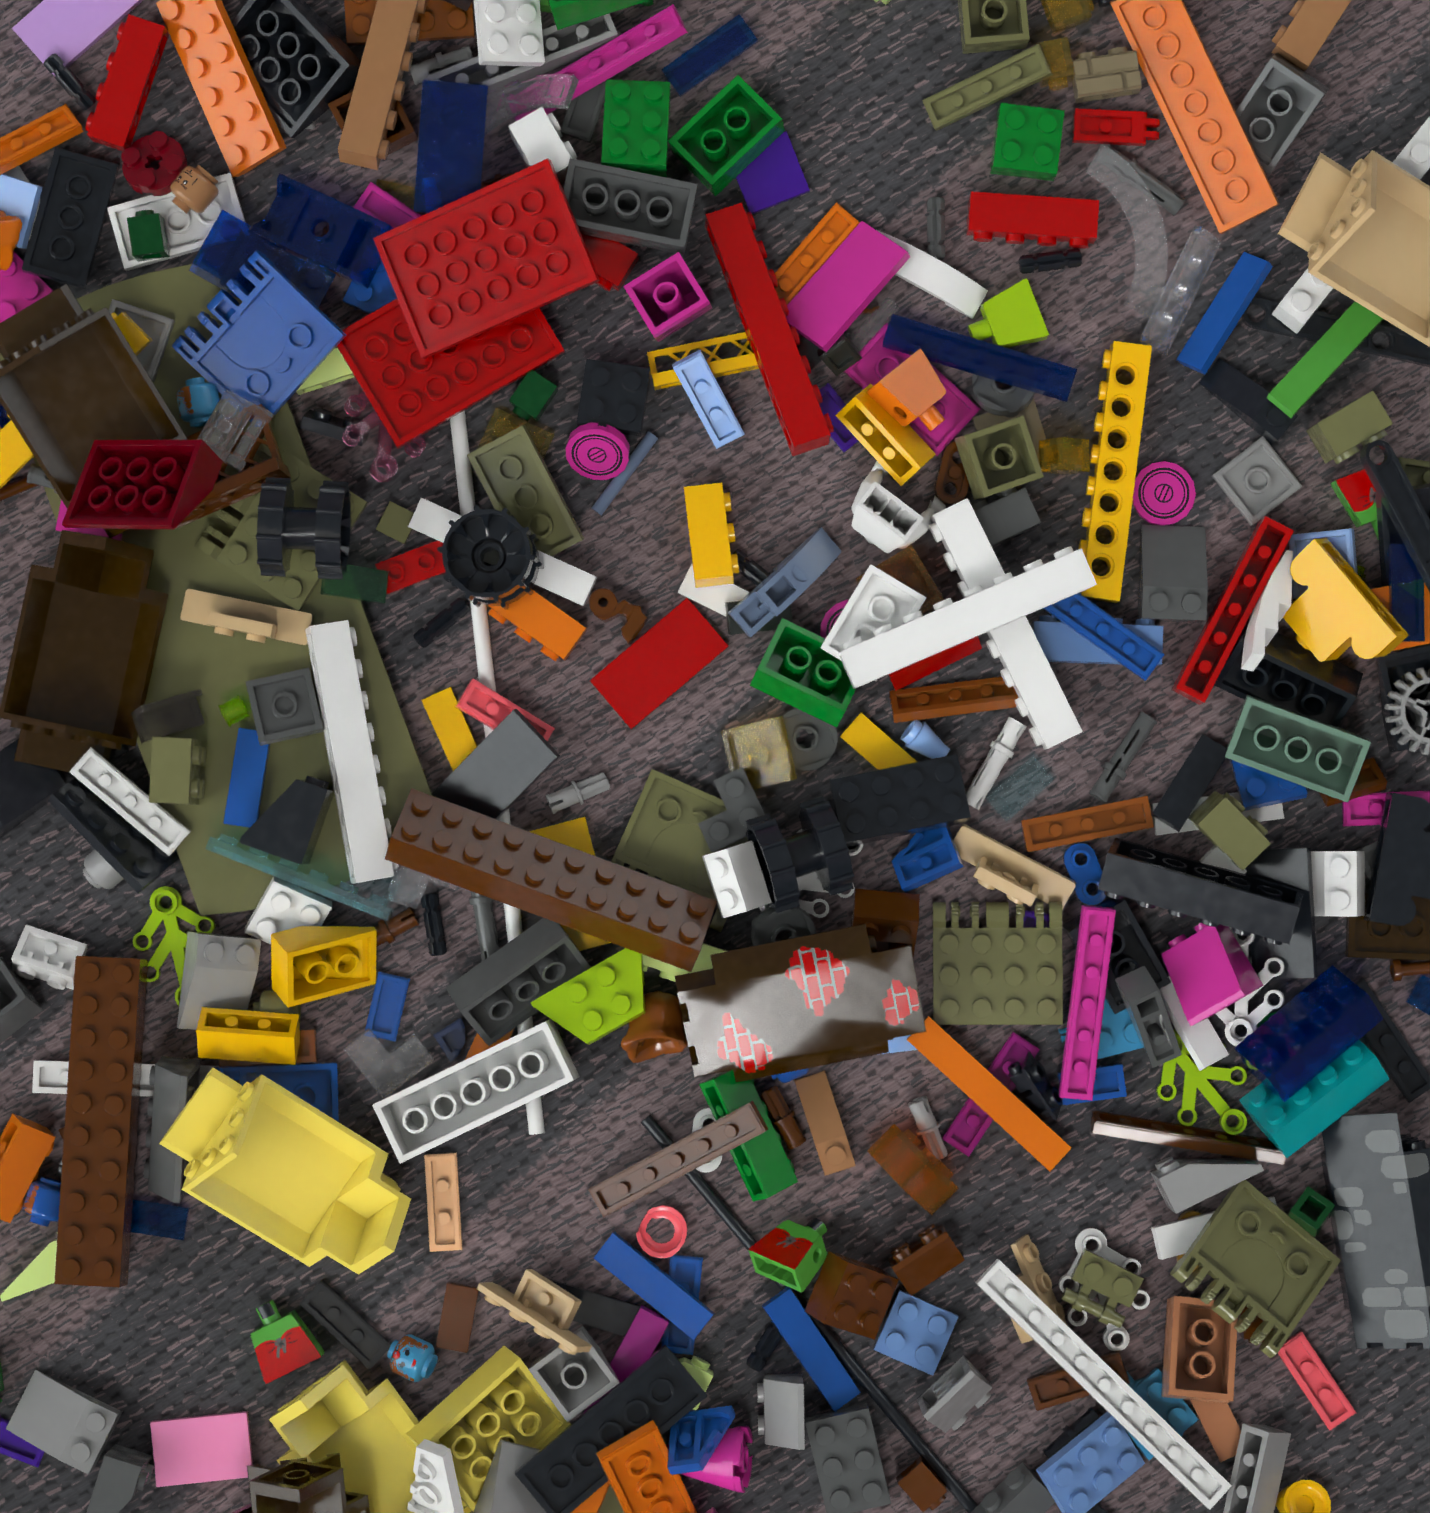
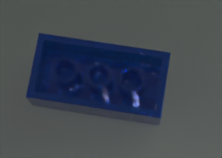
[414,78,488,213]
[1234,965,1384,1103]

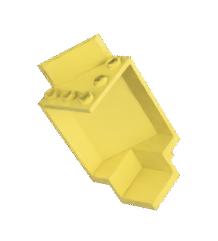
[159,1067,411,1275]
[269,1360,471,1513]

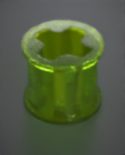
[218,694,251,727]

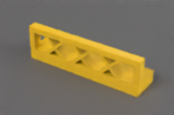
[647,332,759,390]

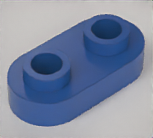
[1063,843,1106,905]

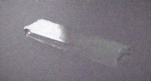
[1139,226,1222,356]

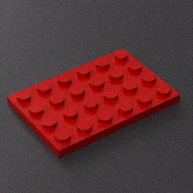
[373,158,600,359]
[337,299,565,449]

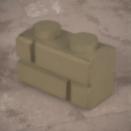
[1070,47,1142,103]

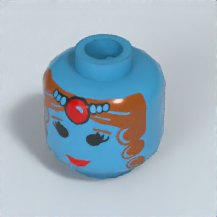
[176,377,222,427]
[387,1334,438,1382]

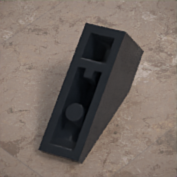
[1199,358,1298,445]

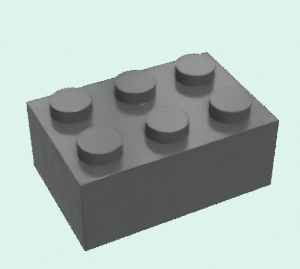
[804,1402,891,1513]

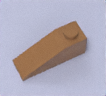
[794,1070,856,1176]

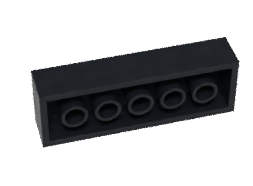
[1098,838,1304,945]

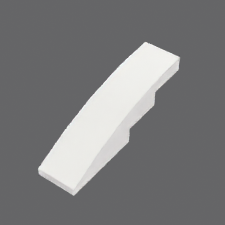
[1241,550,1293,671]

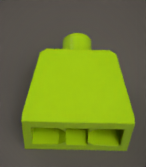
[967,278,1049,350]

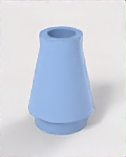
[901,720,950,759]

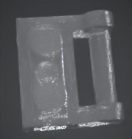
[197,389,274,471]

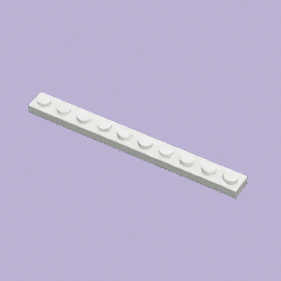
[975,1259,1232,1510]

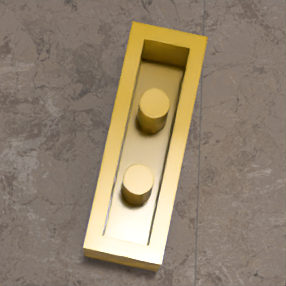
[835,384,936,486]
[684,482,739,588]
[196,1007,300,1065]

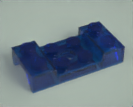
[251,174,394,289]
[189,210,336,307]

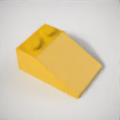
[271,926,377,1008]

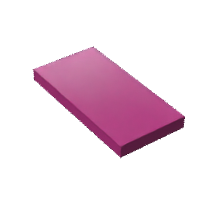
[786,221,910,353]
[844,323,980,457]

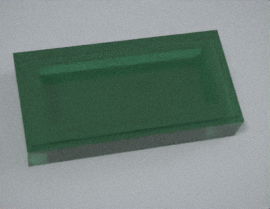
[320,564,389,604]

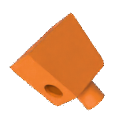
[867,348,946,431]

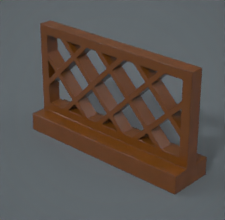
[176,404,291,529]

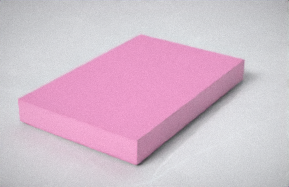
[150,1411,253,1487]

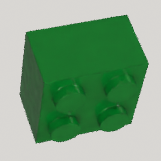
[990,103,1065,181]

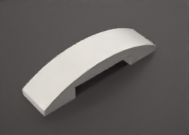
[877,230,988,319]

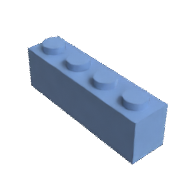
[1031,616,1163,666]

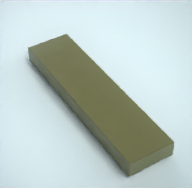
[922,44,1053,131]

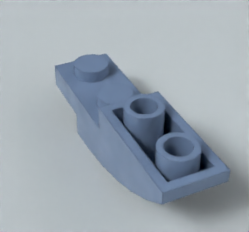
[728,527,842,637]

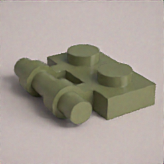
[1061,1248,1144,1328]

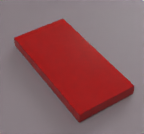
[590,598,729,730]

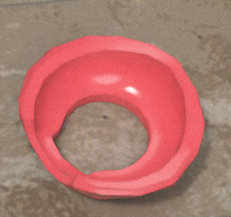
[636,1205,687,1259]

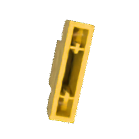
[1283,538,1409,662]

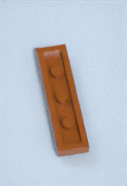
[889,676,1019,723]
[1020,796,1154,852]

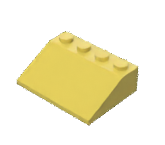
[406,1346,571,1512]

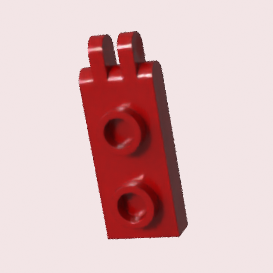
[1072,108,1160,146]
[375,540,446,595]

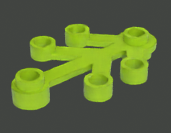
[132,886,215,1006]
[1156,1030,1247,1135]

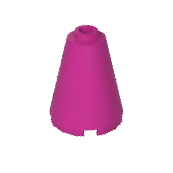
[666,1426,753,1493]

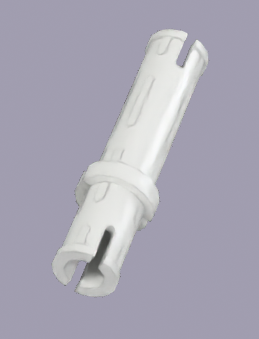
[966,717,1027,810]

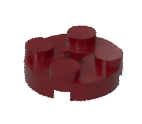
[121,131,188,196]

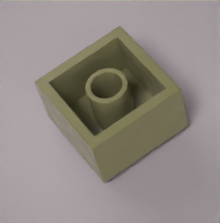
[958,0,1030,54]
[1306,391,1393,465]
[954,415,1044,500]
[149,737,207,805]
[1188,791,1271,871]

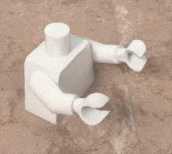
[851,461,946,553]

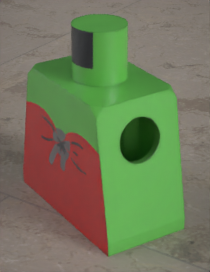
[1330,462,1382,540]
[748,1218,827,1293]
[251,1300,324,1384]

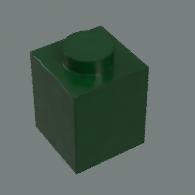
[127,210,170,262]
[509,370,558,422]
[1288,1186,1335,1238]

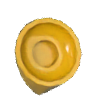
[1275,1480,1331,1513]

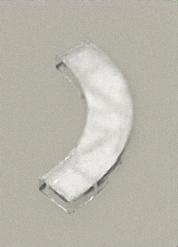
[423,74,579,181]
[1086,144,1168,319]

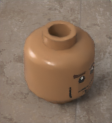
[170,165,219,214]

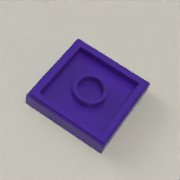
[736,131,810,214]

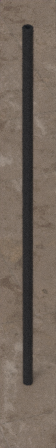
[640,1115,978,1513]

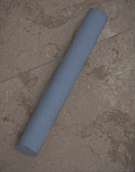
[591,431,658,516]

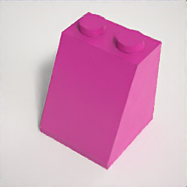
[623,252,713,342]
[1161,923,1264,1026]

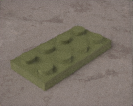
[467,425,584,556]

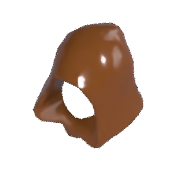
[621,991,688,1063]

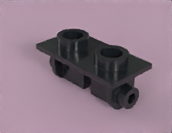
[1008,1052,1062,1120]

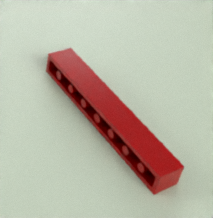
[705,203,834,457]

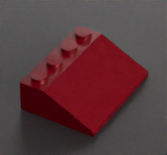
[62,440,223,530]

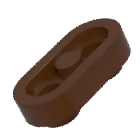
[934,442,969,505]

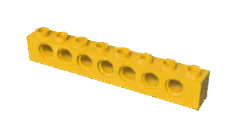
[1078,341,1152,603]

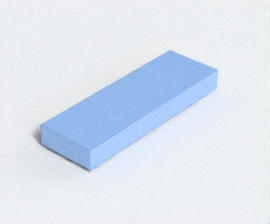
[672,350,745,449]

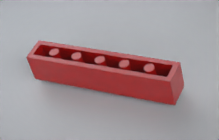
[1171,516,1294,705]

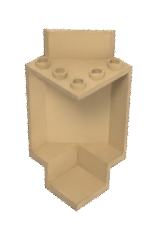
[1278,150,1430,347]

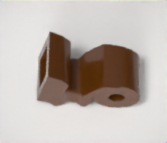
[589,588,648,645]

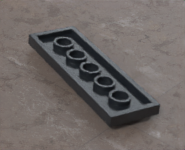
[515,1344,708,1513]

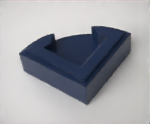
[433,1018,466,1062]

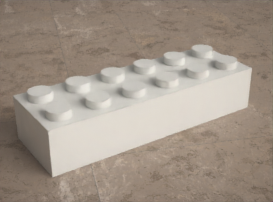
[372,1019,580,1164]

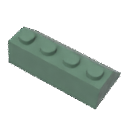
[1225,694,1371,803]

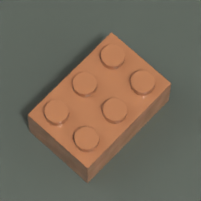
[1161,1296,1238,1403]

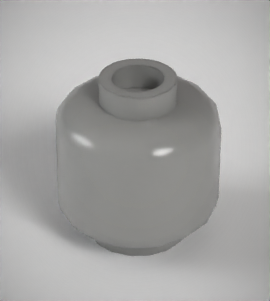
[83,849,124,889]

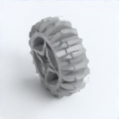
[1384,667,1430,755]

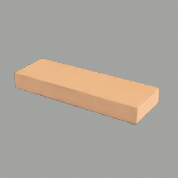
[424,1152,463,1252]

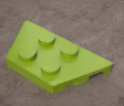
[530,948,646,1045]

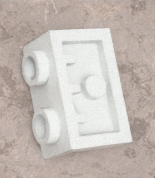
[11,925,87,990]

